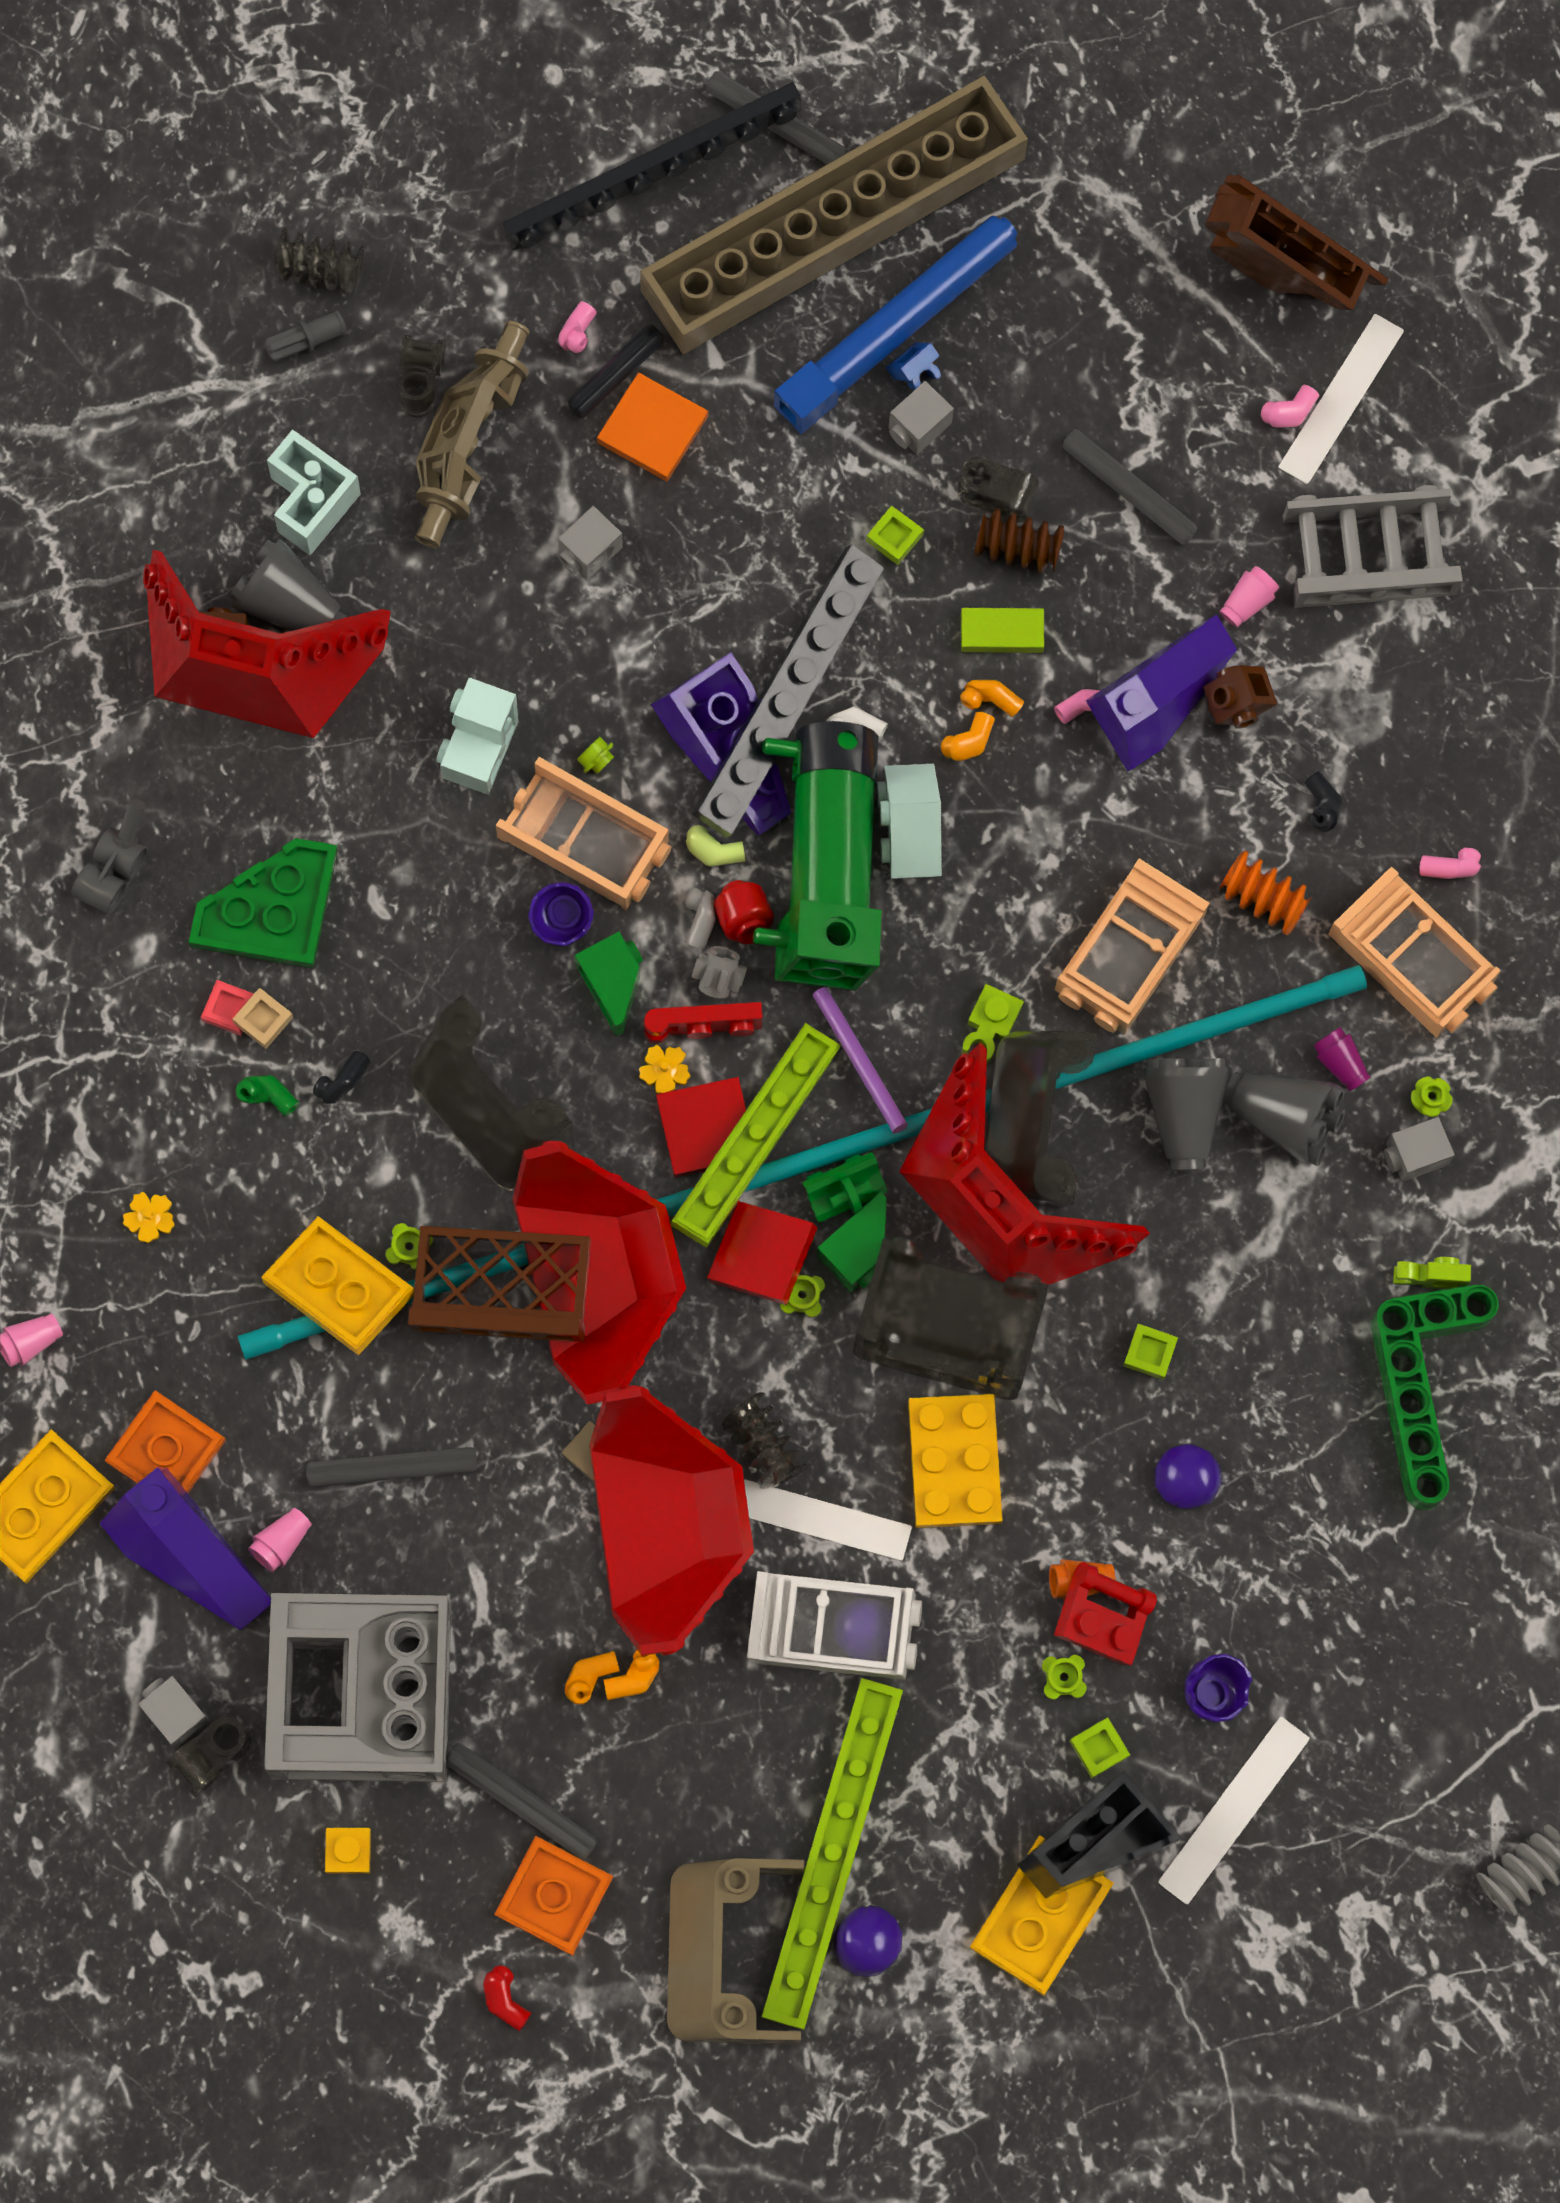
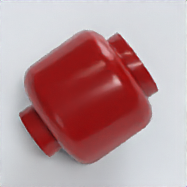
[714,880,774,944]

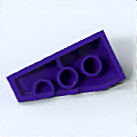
[1085,614,1237,771]
[651,652,791,836]
[99,1467,271,1630]

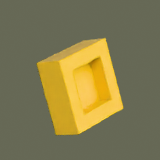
[325,1828,371,1874]

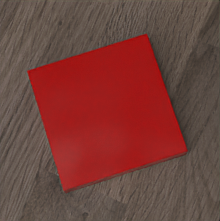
[656,1077,746,1178]
[707,1201,817,1305]

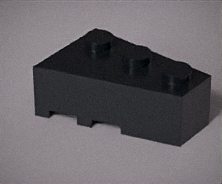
[1017,1771,1182,1898]

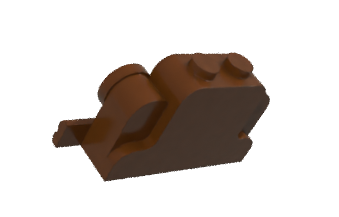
[1205,174,1388,310]

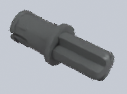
[265,310,347,361]

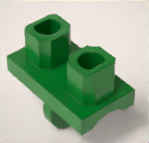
[802,1152,888,1222]

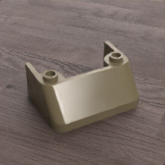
[667,1858,804,2045]

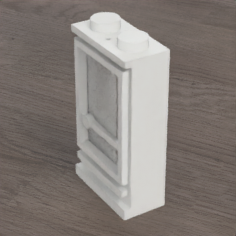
[747,1571,922,1680]

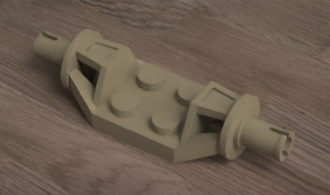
[415,321,530,549]

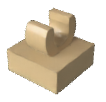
[232,988,293,1049]

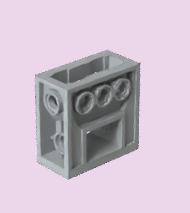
[264,1593,452,1782]

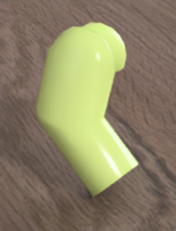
[686,825,745,867]

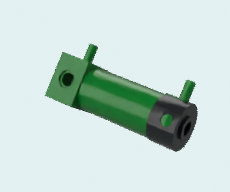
[753,721,882,991]

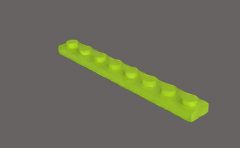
[761,1678,903,2031]

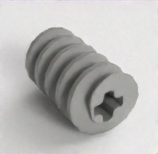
[1476,1824,1560,1917]

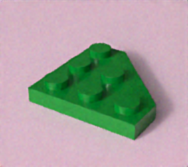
[188,838,338,969]

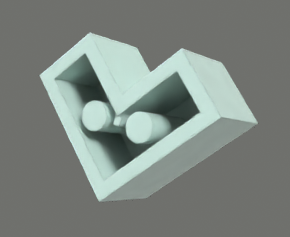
[267,429,361,555]
[436,678,519,795]
[877,763,942,879]

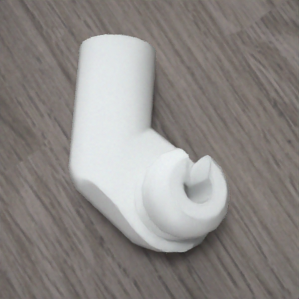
[827,707,888,742]

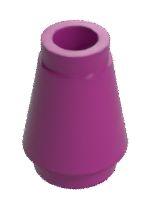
[1313,1027,1371,1091]

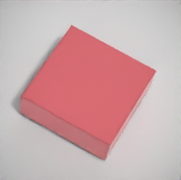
[201,980,254,1036]

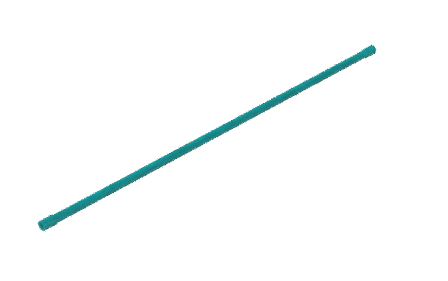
[238,965,1367,1360]

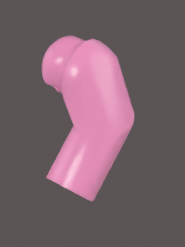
[558,301,597,353]

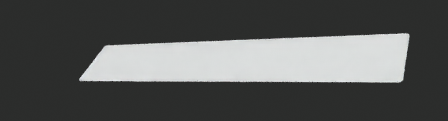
[1279,314,1404,484]
[744,1479,912,1560]
[1158,1717,1310,1904]

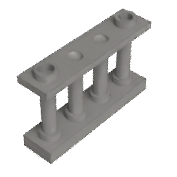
[1283,485,1463,608]

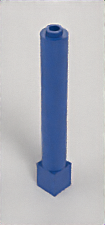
[774,216,1018,434]

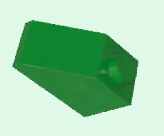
[575,932,643,1037]
[816,1192,887,1293]

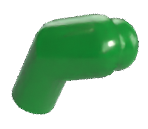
[235,1075,300,1117]

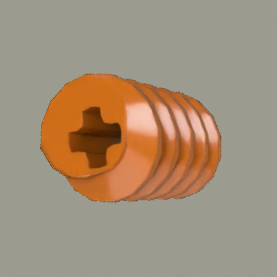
[1218,850,1312,935]

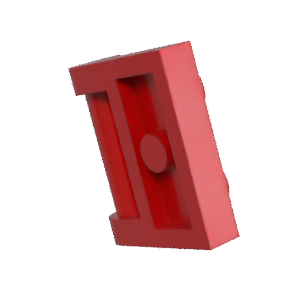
[1054,1562,1157,1666]

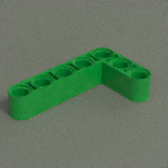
[1371,1285,1499,1510]

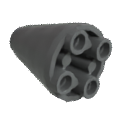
[230,539,347,631]
[1144,1058,1229,1170]
[1223,1072,1345,1166]

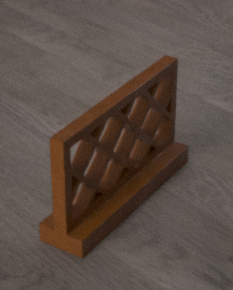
[408,1226,591,1343]

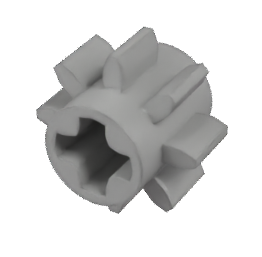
[692,946,747,998]

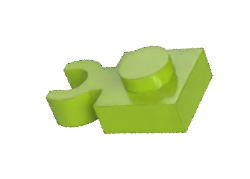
[962,984,1024,1064]
[1393,1257,1471,1289]

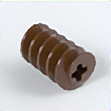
[974,508,1065,574]

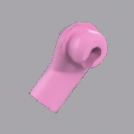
[1261,385,1319,428]
[1054,689,1100,724]
[1420,848,1481,879]

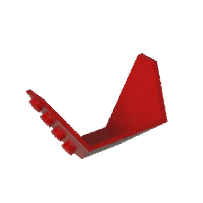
[143,550,391,738]
[899,1042,1150,1299]
[512,1141,686,1405]
[589,1385,754,1656]

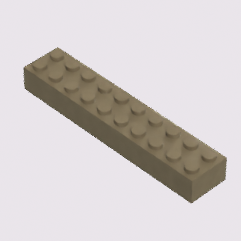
[640,75,1028,355]

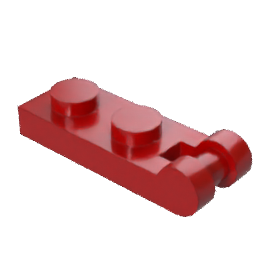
[644,1002,762,1044]

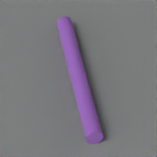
[813,987,908,1133]

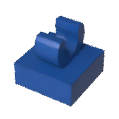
[885,342,941,391]

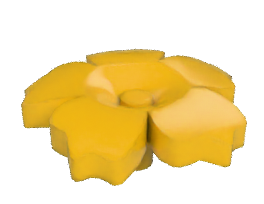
[639,1045,690,1094]
[123,1192,175,1244]

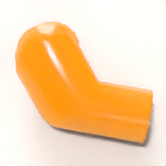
[960,680,1024,717]
[941,712,995,761]
[603,1650,659,1701]
[565,1651,620,1705]

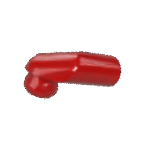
[483,1965,532,2032]

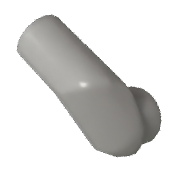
[685,888,716,950]

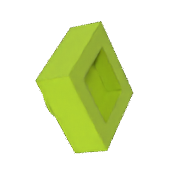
[866,506,924,565]
[1123,1324,1178,1380]
[1069,1717,1130,1779]

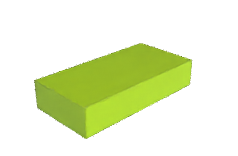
[961,608,1044,653]

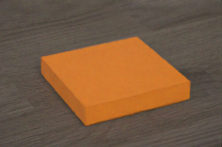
[597,372,709,482]
[105,1390,226,1493]
[494,1836,614,1956]

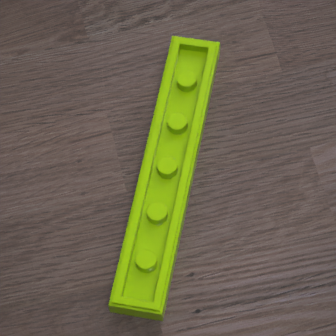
[671,1023,841,1248]

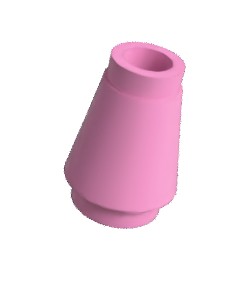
[1219,566,1279,628]
[0,1313,63,1367]
[248,1508,312,1572]

